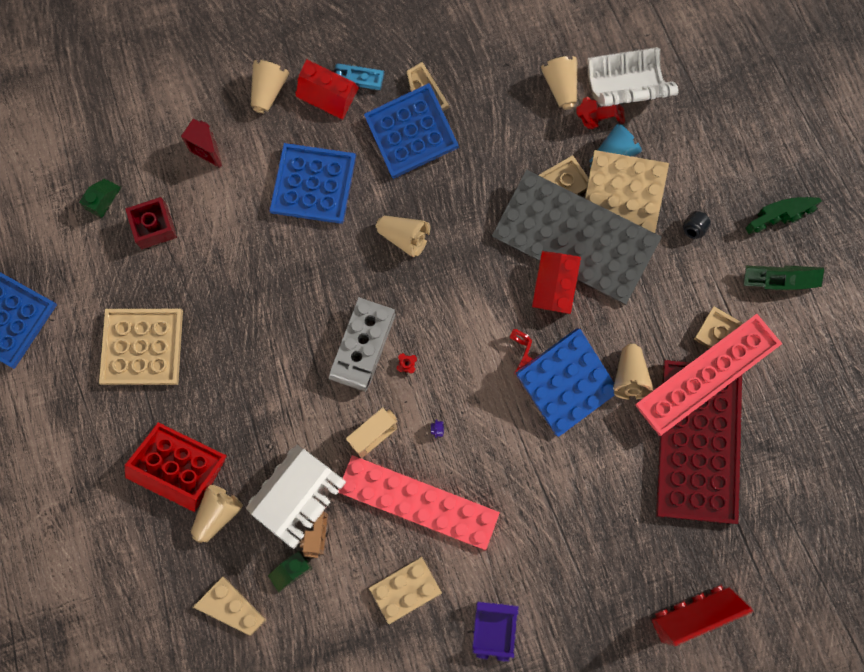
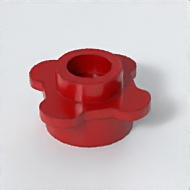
[397,353,417,374]

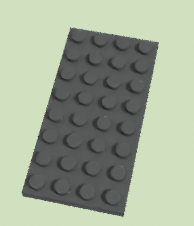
[492,169,662,305]

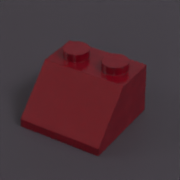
[181,119,222,168]

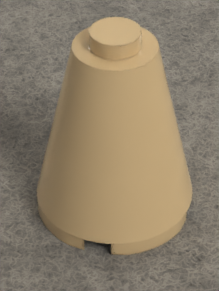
[541,56,577,110]
[251,60,289,114]
[376,216,430,257]
[613,344,653,399]
[191,485,243,543]

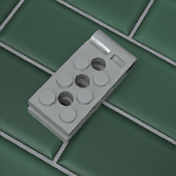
[329,297,396,392]

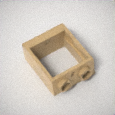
[346,408,397,459]

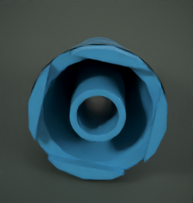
[589,124,642,168]

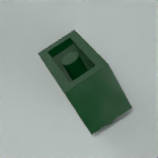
[79,179,121,218]
[268,551,313,592]

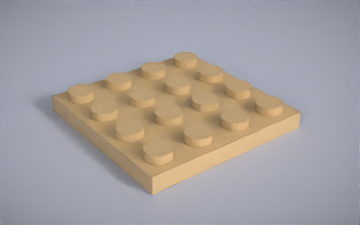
[585,150,669,233]
[99,309,183,385]

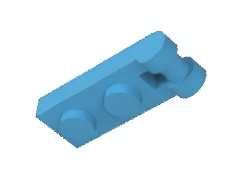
[334,64,384,90]

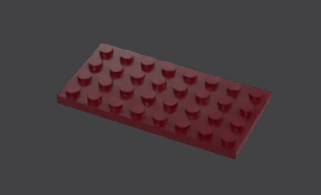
[656,360,742,525]

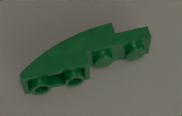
[745,197,822,235]
[743,265,824,290]

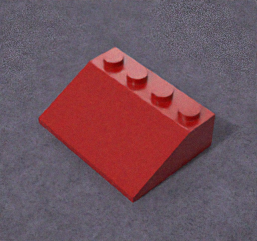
[125,422,227,512]
[651,585,753,646]

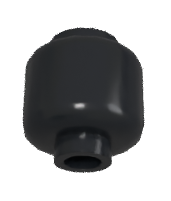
[683,211,711,239]

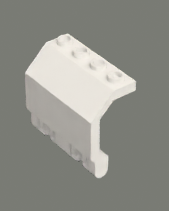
[588,47,678,107]
[246,445,346,549]

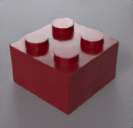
[125,197,177,249]

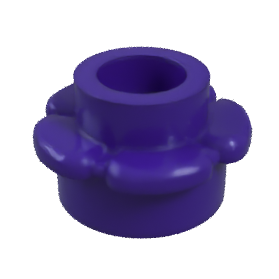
[431,419,444,438]

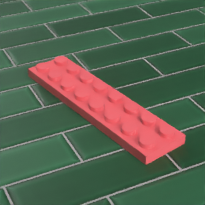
[635,314,782,436]
[338,455,500,551]

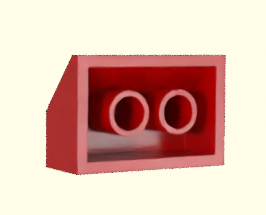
[296,59,359,120]
[532,251,581,314]

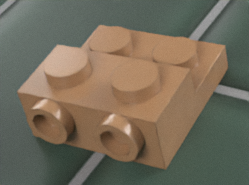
[300,511,328,558]

